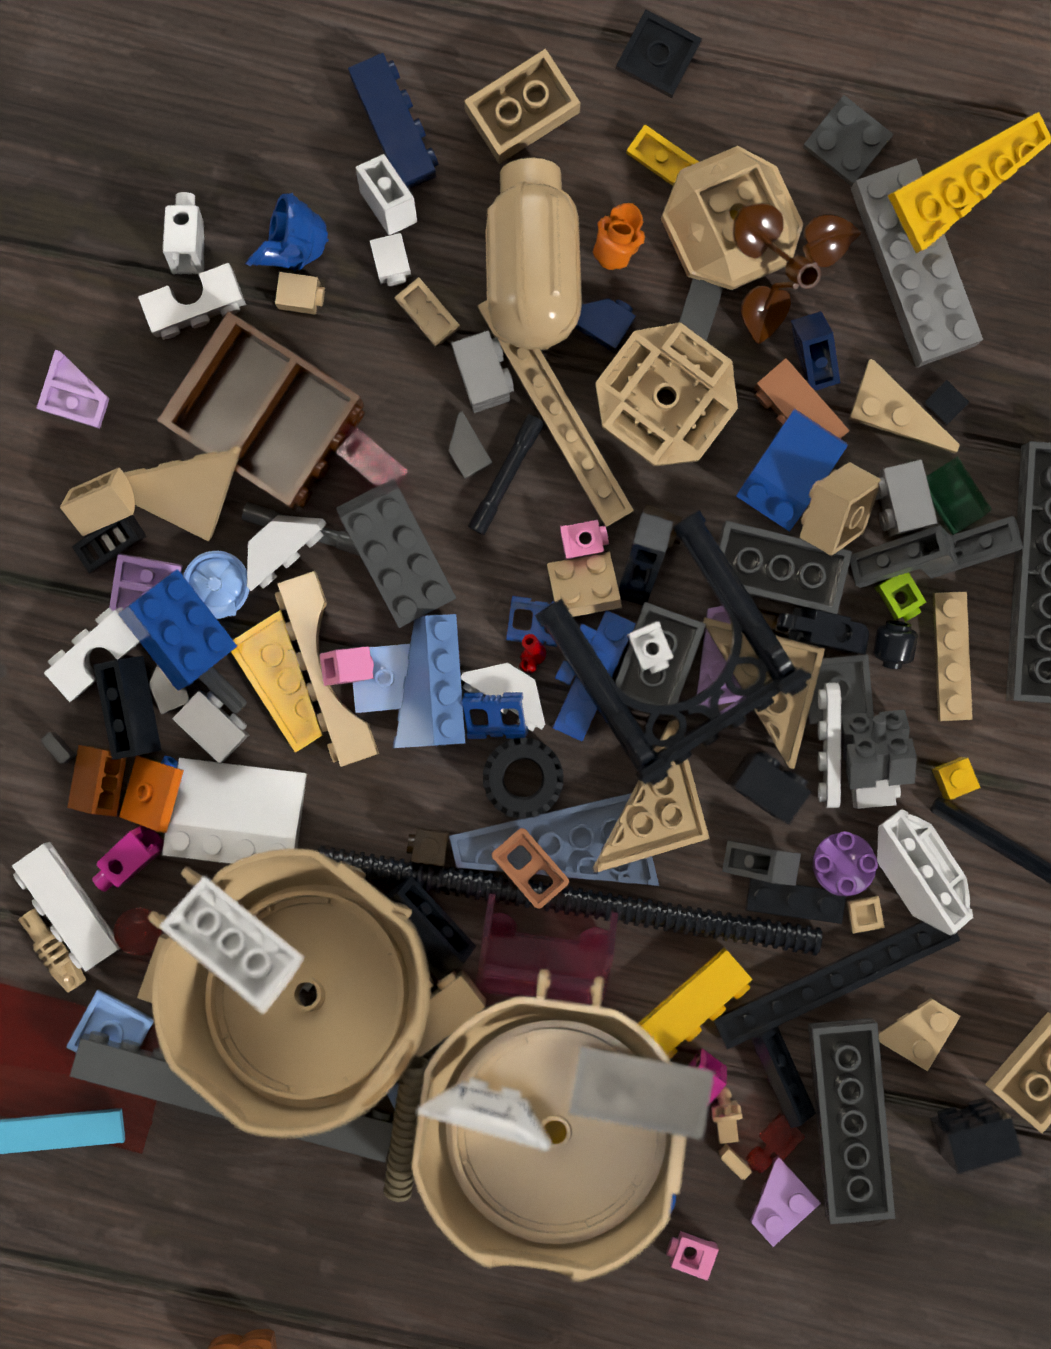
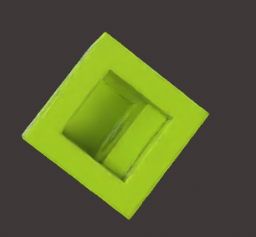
[874,572,927,622]

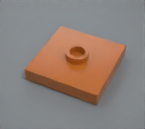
[119,756,184,833]

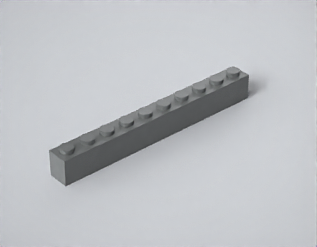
[70,1031,394,1163]

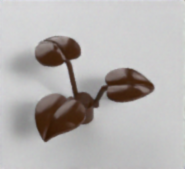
[733,203,861,344]

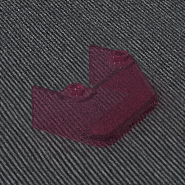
[476,894,618,1005]

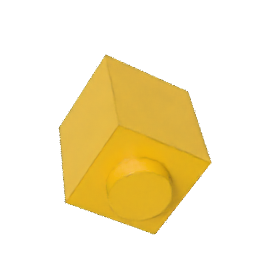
[932,757,980,800]

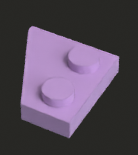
[37,350,109,429]
[750,1155,821,1247]

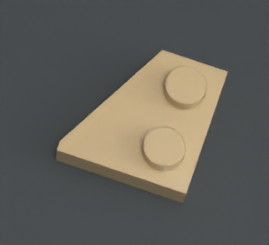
[878,998,960,1071]

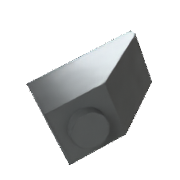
[722,840,801,886]

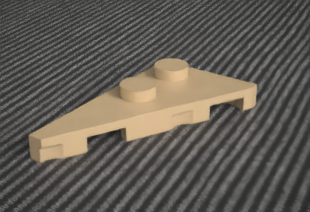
[849,359,960,454]

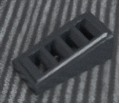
[72,515,146,573]

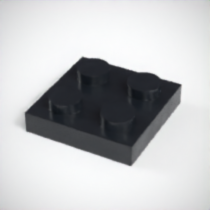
[616,9,702,98]

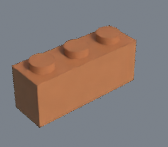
[754,358,849,439]

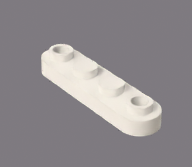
[818,682,841,808]

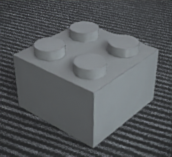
[452,330,514,413]
[874,460,937,537]

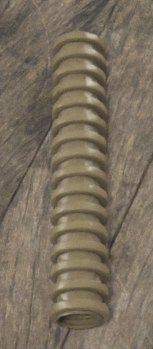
[383,1056,429,1202]

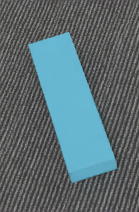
[0,1108,126,1154]

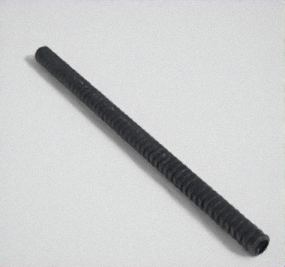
[318,845,823,956]

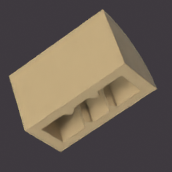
[60,467,135,536]

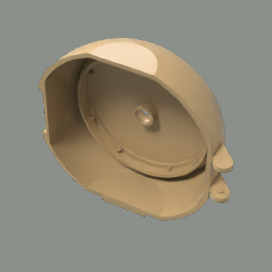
[148,849,430,1137]
[412,969,686,1281]

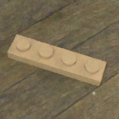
[933,592,973,721]

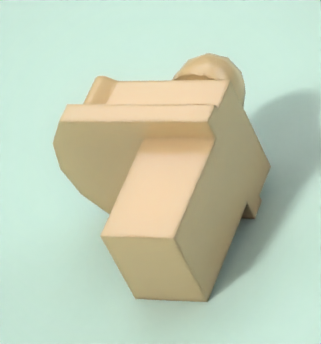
[710,1087,742,1144]

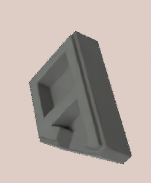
[448,411,492,479]
[149,665,191,714]

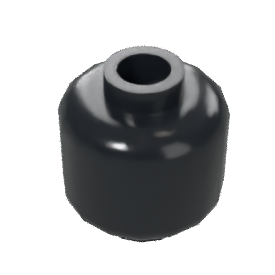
[873,620,918,669]

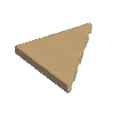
[124,446,241,542]
[703,617,825,769]
[593,720,710,872]

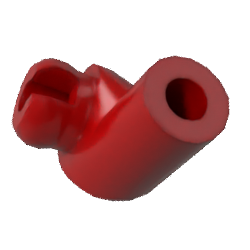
[519,634,546,673]

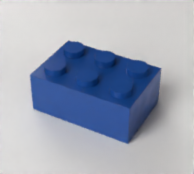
[118,569,237,691]

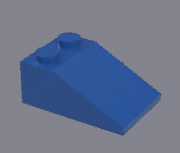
[736,408,848,532]

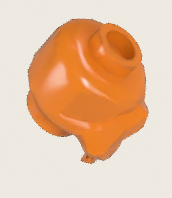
[592,203,645,270]

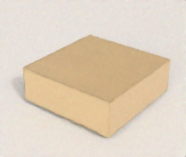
[846,895,885,934]
[719,1143,752,1180]

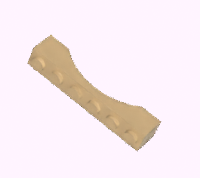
[275,571,379,767]

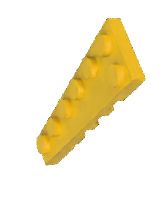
[887,112,1051,253]

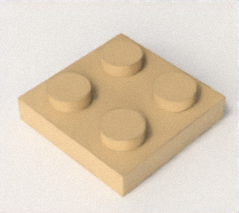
[547,552,622,617]

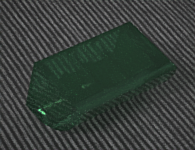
[926,456,992,535]

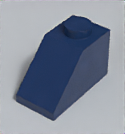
[574,299,636,353]
[791,311,841,391]

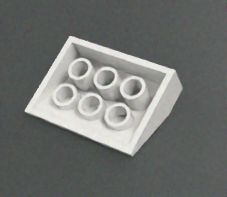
[162,758,307,864]

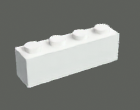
[12,842,123,972]

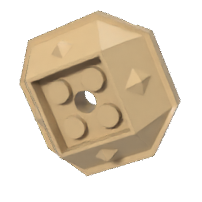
[661,146,803,290]
[595,322,738,466]

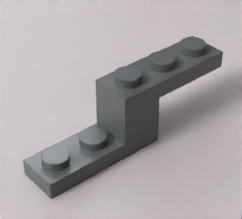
[850,516,1024,588]

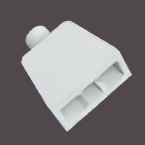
[163,192,204,274]

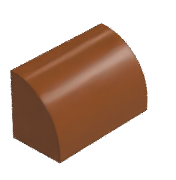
[67,745,127,816]

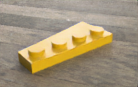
[231,610,323,753]

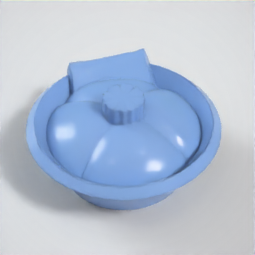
[183,551,249,619]

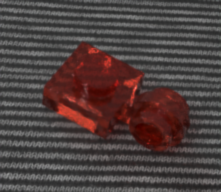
[745,1113,805,1173]

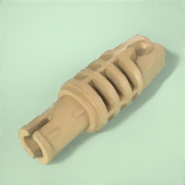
[18,908,86,992]

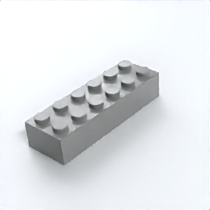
[851,158,983,368]

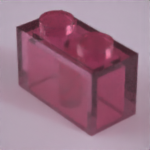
[336,428,408,487]

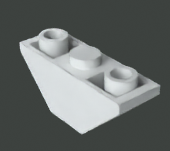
[247,515,327,591]
[461,663,545,732]

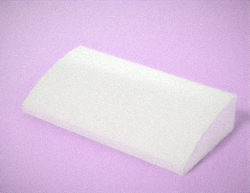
[159,876,304,1014]

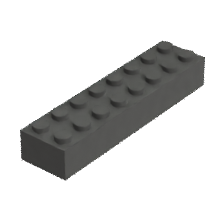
[1006,441,1051,704]

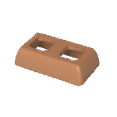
[492,828,569,909]

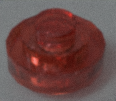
[114,907,163,955]

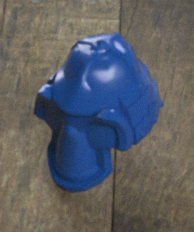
[245,193,329,271]

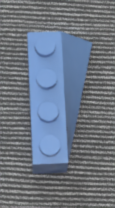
[393,614,465,748]

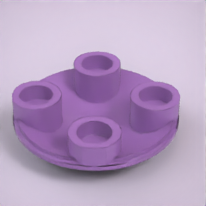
[813,831,878,896]

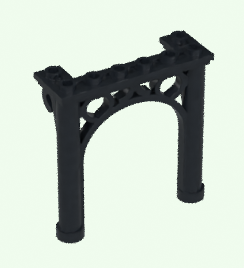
[534,510,812,785]

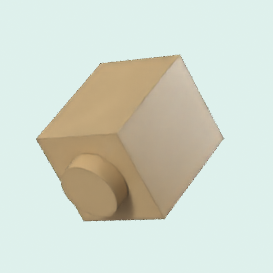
[275,272,325,314]

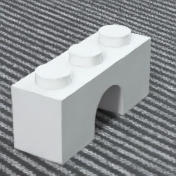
[138,263,246,339]
[44,607,140,702]

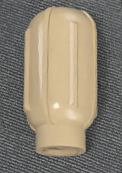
[486,158,582,350]

